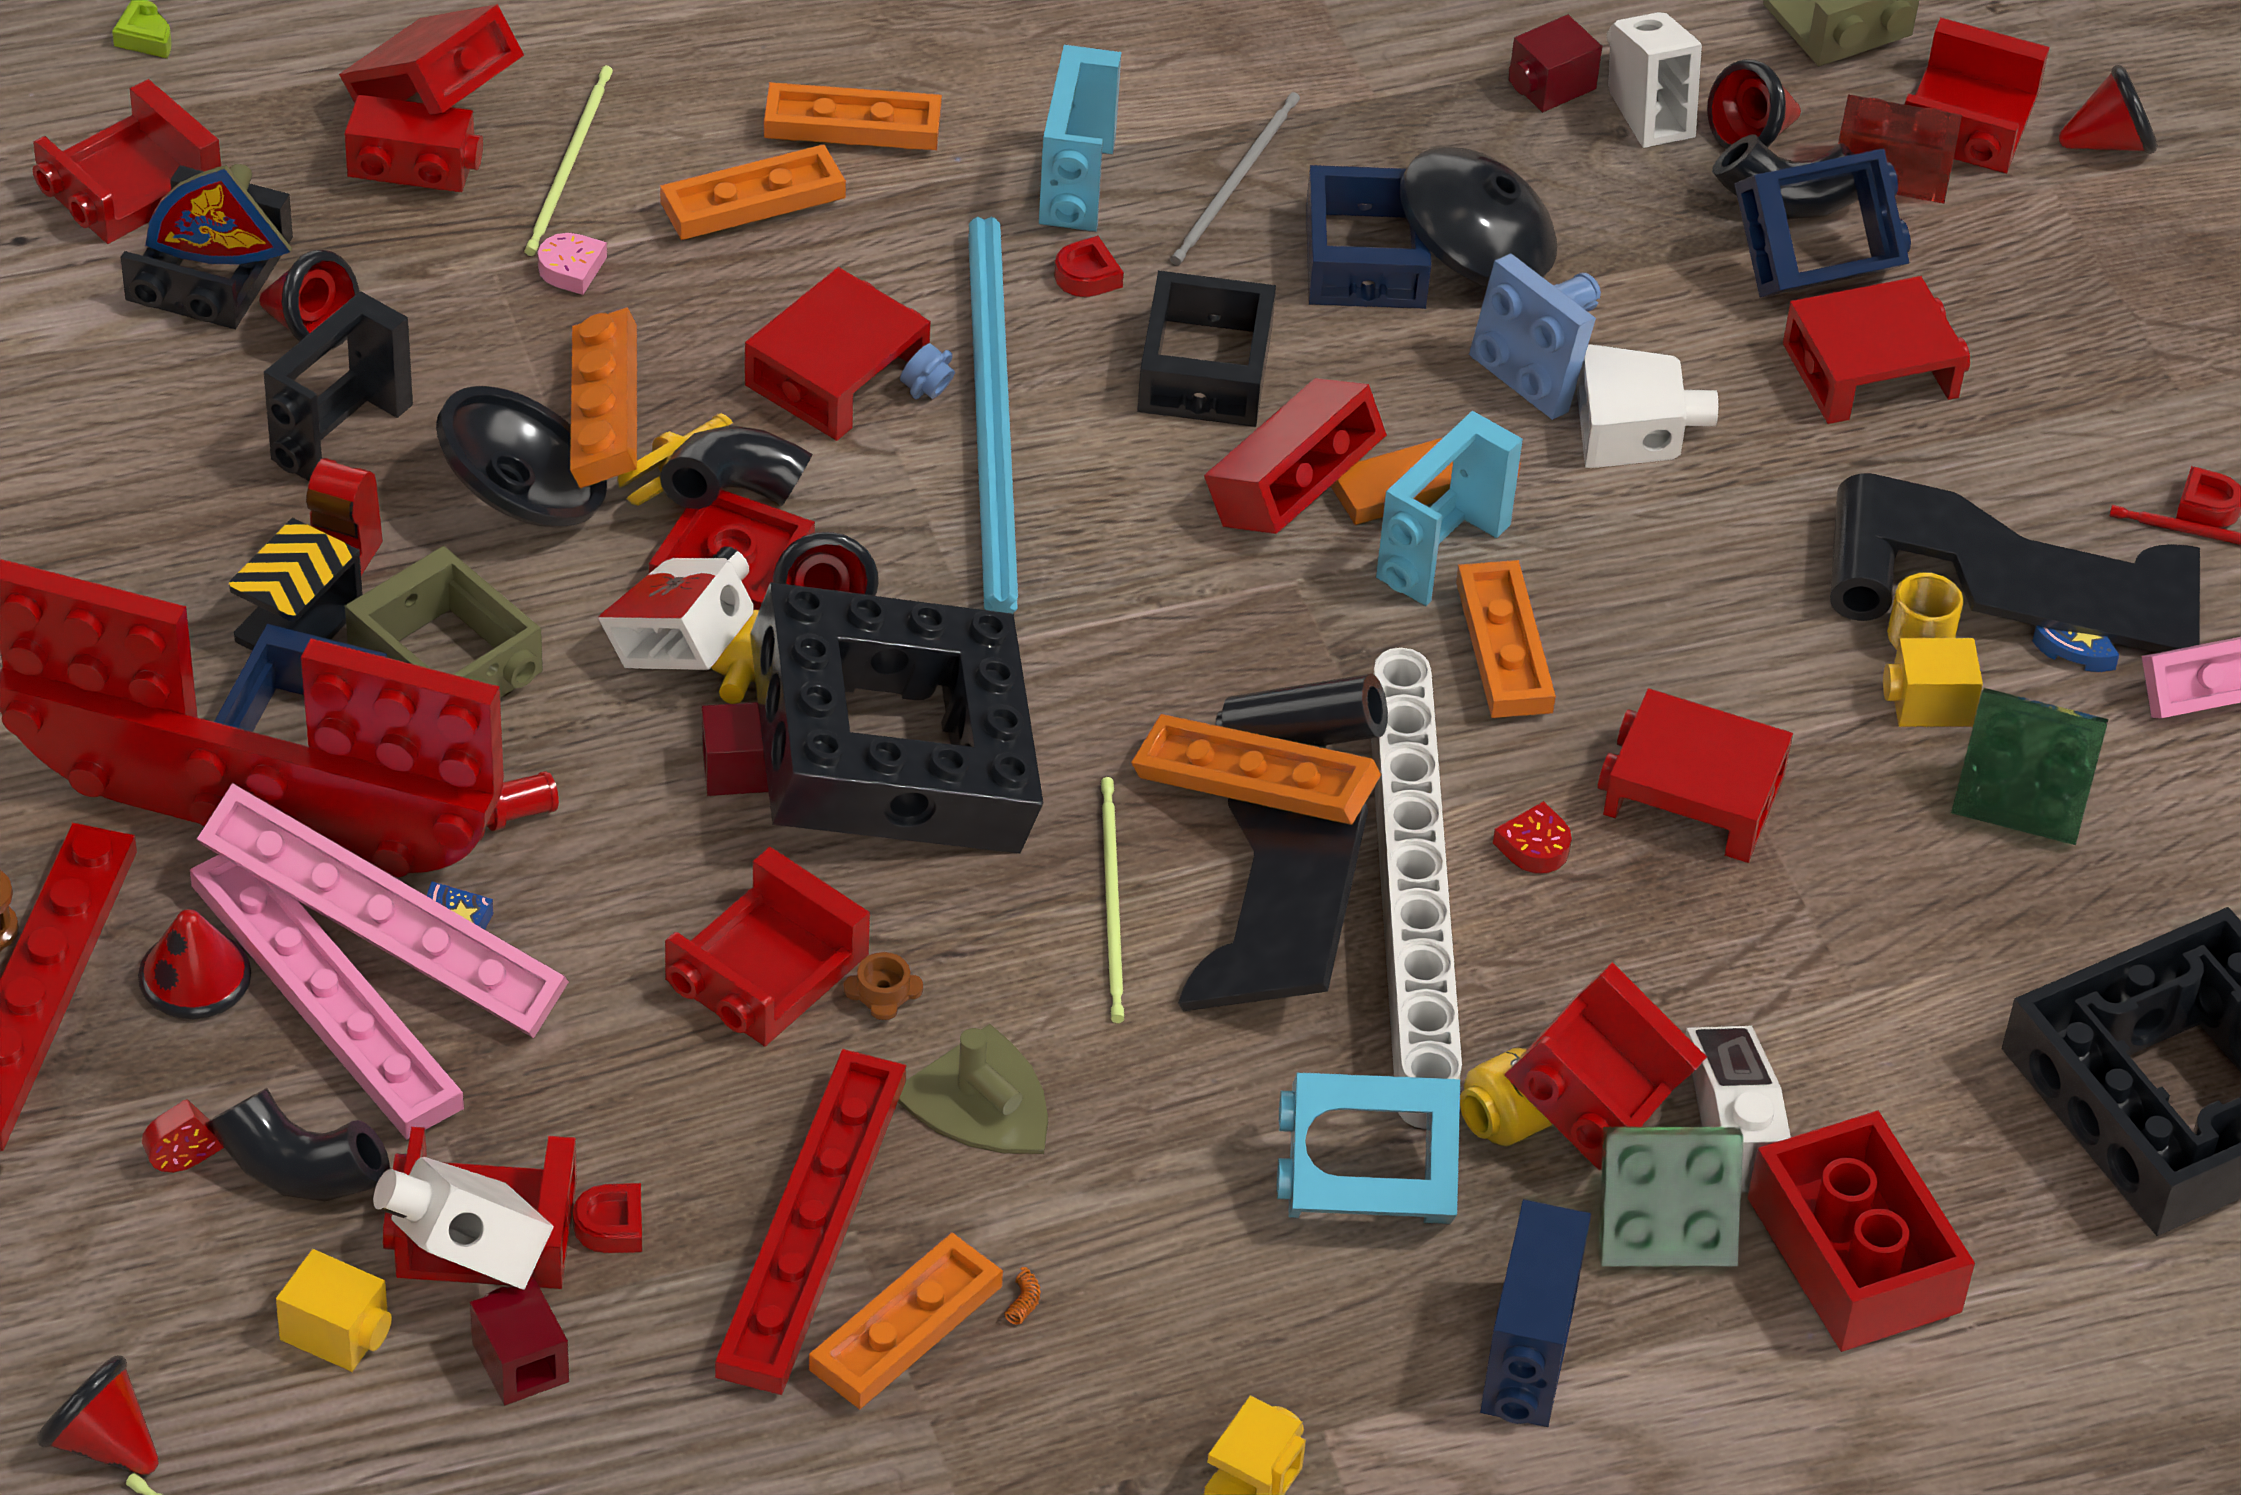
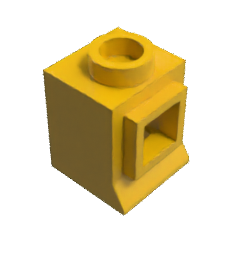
[1204,1395,1306,1495]

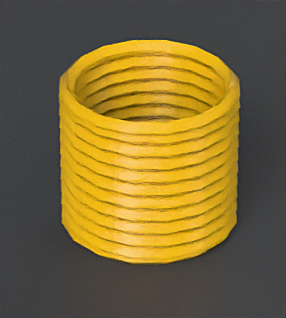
[1887,573,1963,650]

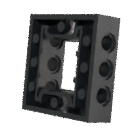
[750,582,1044,854]
[2001,907,2241,1236]

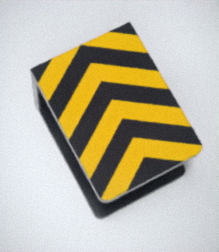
[229,517,363,651]

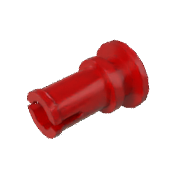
[479,771,559,841]

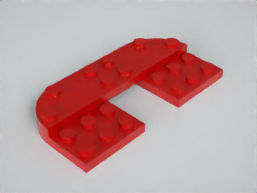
[0,559,504,877]

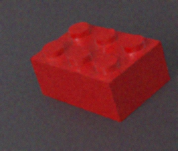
[1747,1110,1975,1352]

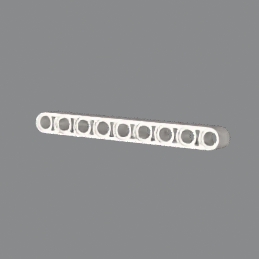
[1371,648,1462,1129]

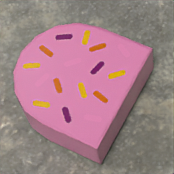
[538,233,607,295]

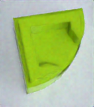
[112,0,172,59]

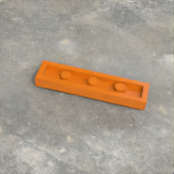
[570,307,637,488]
[1131,714,1381,825]

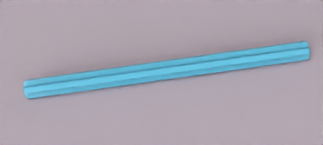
[968,216,1018,614]

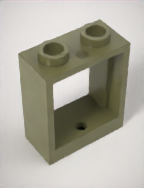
[345,545,543,698]

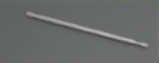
[1170,92,1300,266]

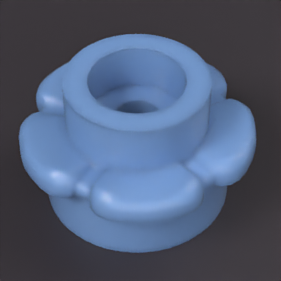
[900,343,955,399]

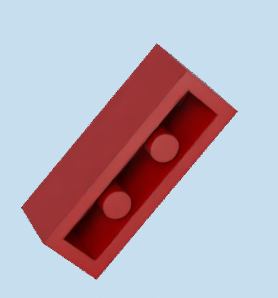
[1204,378,1387,534]

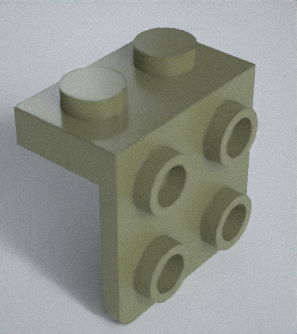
[1763,0,1919,67]

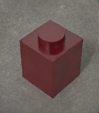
[1508,14,1603,113]
[702,702,768,796]
[470,1279,569,1406]

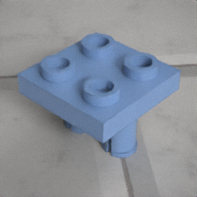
[1469,254,1601,420]

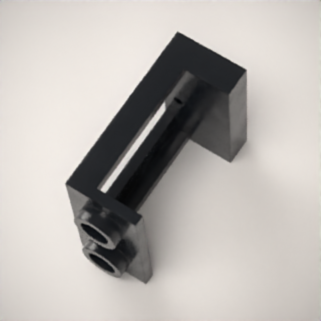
[121,165,293,330]
[263,291,413,481]

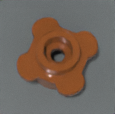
[844,952,923,1020]

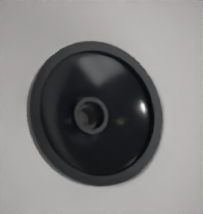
[1400,147,1557,286]
[436,386,607,527]

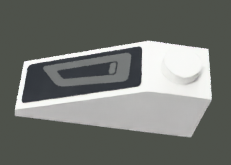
[1686,1026,1791,1193]

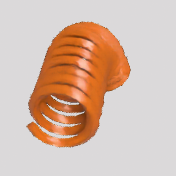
[1004,1267,1041,1325]

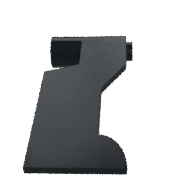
[1830,473,2200,653]
[1178,674,1388,1012]

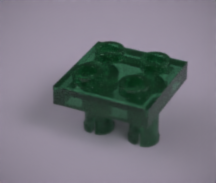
[1951,688,2109,845]
[1598,1127,1744,1266]

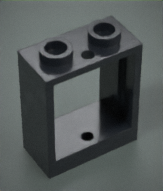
[1137,270,1276,427]

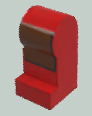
[306,458,383,576]

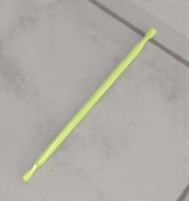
[524,65,613,256]
[1101,777,1124,1023]

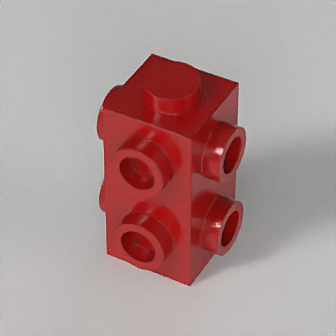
[345,95,483,192]

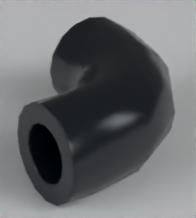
[1712,135,1859,219]
[660,425,813,509]
[208,1088,390,1202]

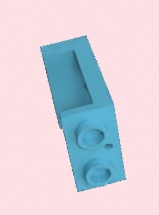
[1039,45,1121,232]
[1376,411,1523,606]
[1277,1073,1460,1224]

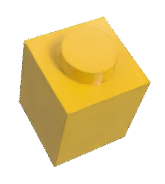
[1883,638,1983,727]
[276,1249,392,1372]

